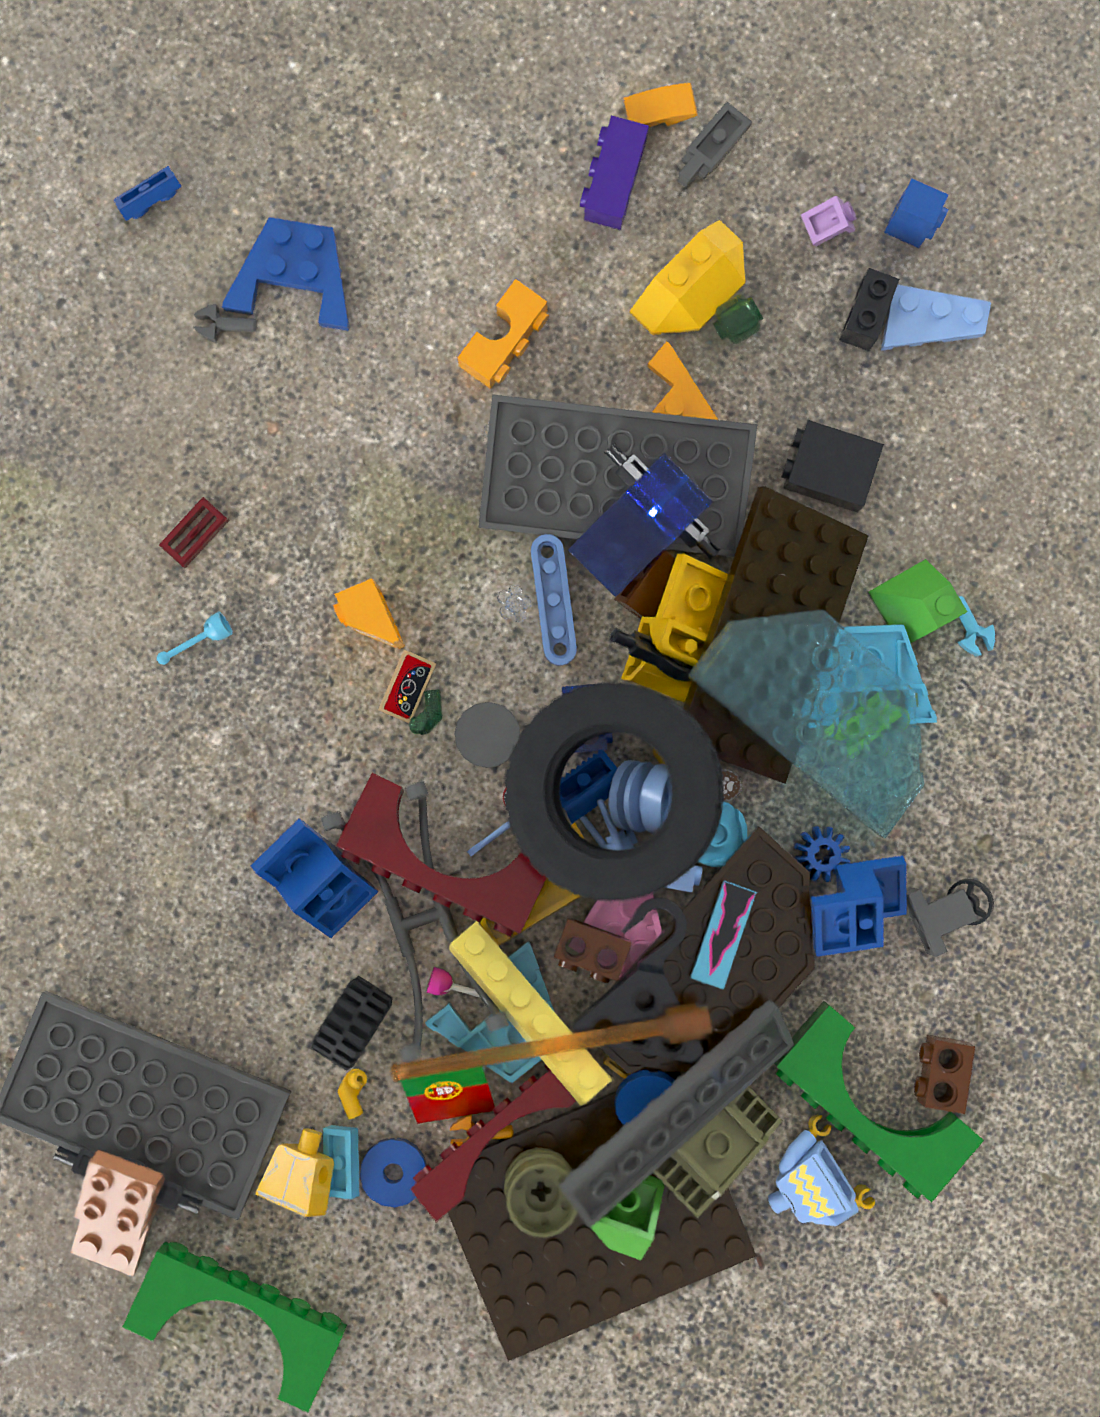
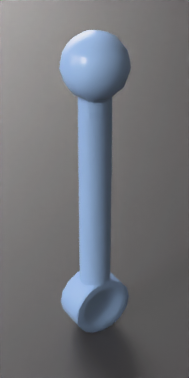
[467,821,510,857]

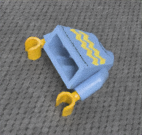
[768,1114,875,1226]

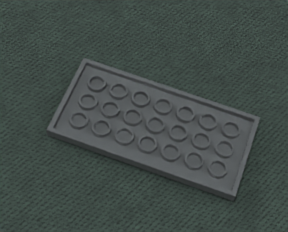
[478,394,758,557]
[0,991,292,1220]

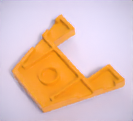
[647,341,718,420]

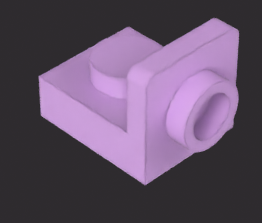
[801,196,856,246]

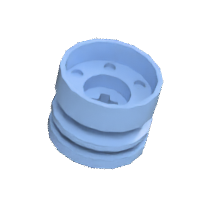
[609,760,672,834]

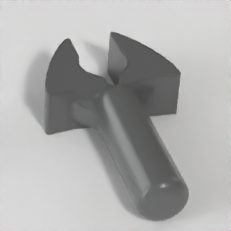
[193,304,257,343]

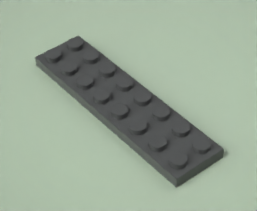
[559,1000,795,1228]

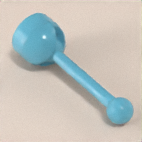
[157,612,233,665]

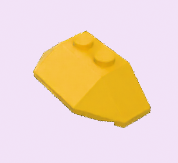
[629,220,745,335]

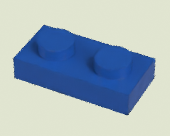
[113,166,182,221]

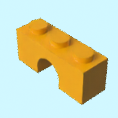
[457,279,549,389]

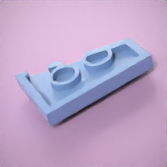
[881,285,991,351]

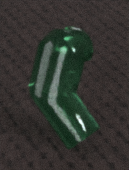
[409,690,443,735]

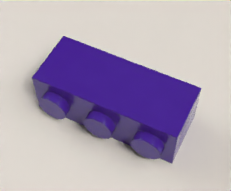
[580,115,649,230]

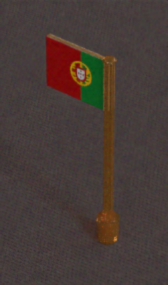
[390,1003,712,1124]

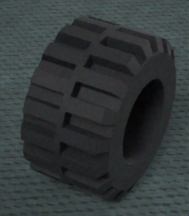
[312,975,393,1071]

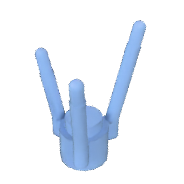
[580,799,638,850]

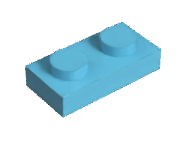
[323,1125,359,1199]

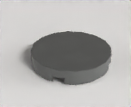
[454,702,520,768]

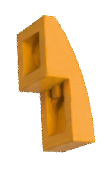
[624,83,698,128]

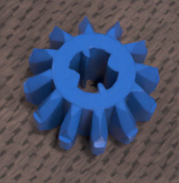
[793,826,850,882]

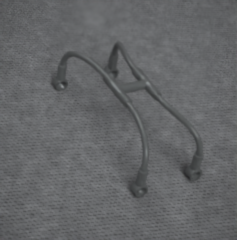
[321,781,509,1063]

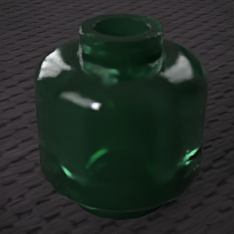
[713,294,764,344]

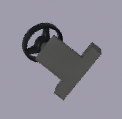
[907,879,994,957]

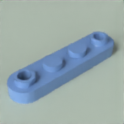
[531,534,577,666]

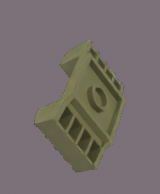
[653,1086,783,1218]

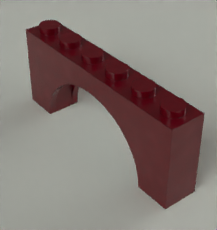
[336,773,547,937]

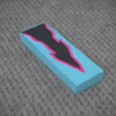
[690,880,756,989]

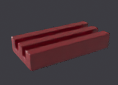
[159,497,229,568]

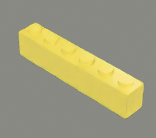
[449,921,612,1106]

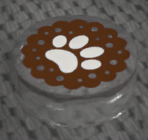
[721,769,742,802]

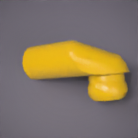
[338,1068,367,1120]

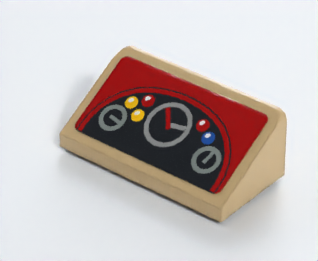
[378,649,436,724]

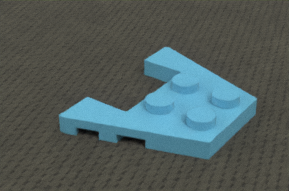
[806,624,937,728]
[425,941,555,1083]

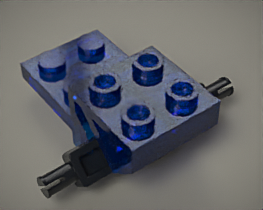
[568,443,720,597]

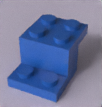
[250,818,378,938]
[811,855,907,957]

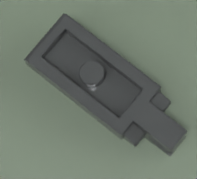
[677,102,752,189]

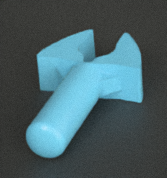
[957,596,995,656]

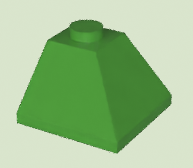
[868,559,967,643]
[591,1175,665,1260]

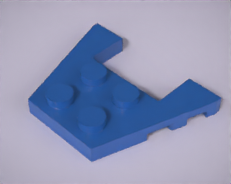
[222,217,349,331]

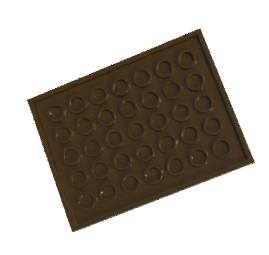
[432,1071,756,1361]

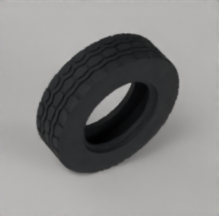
[504,682,724,901]

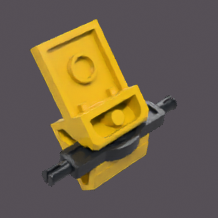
[610,554,728,702]

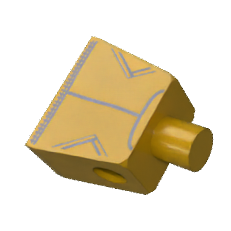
[255,1128,334,1217]

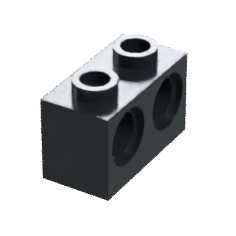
[839,268,900,351]

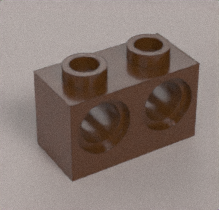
[554,916,632,984]
[914,1035,976,1114]

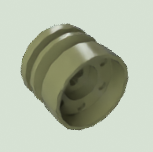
[504,1148,577,1237]

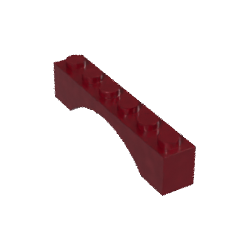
[410,1064,577,1222]

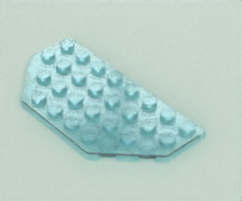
[688,610,924,838]

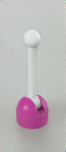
[426,967,480,998]

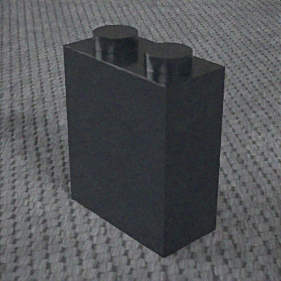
[781,420,884,513]

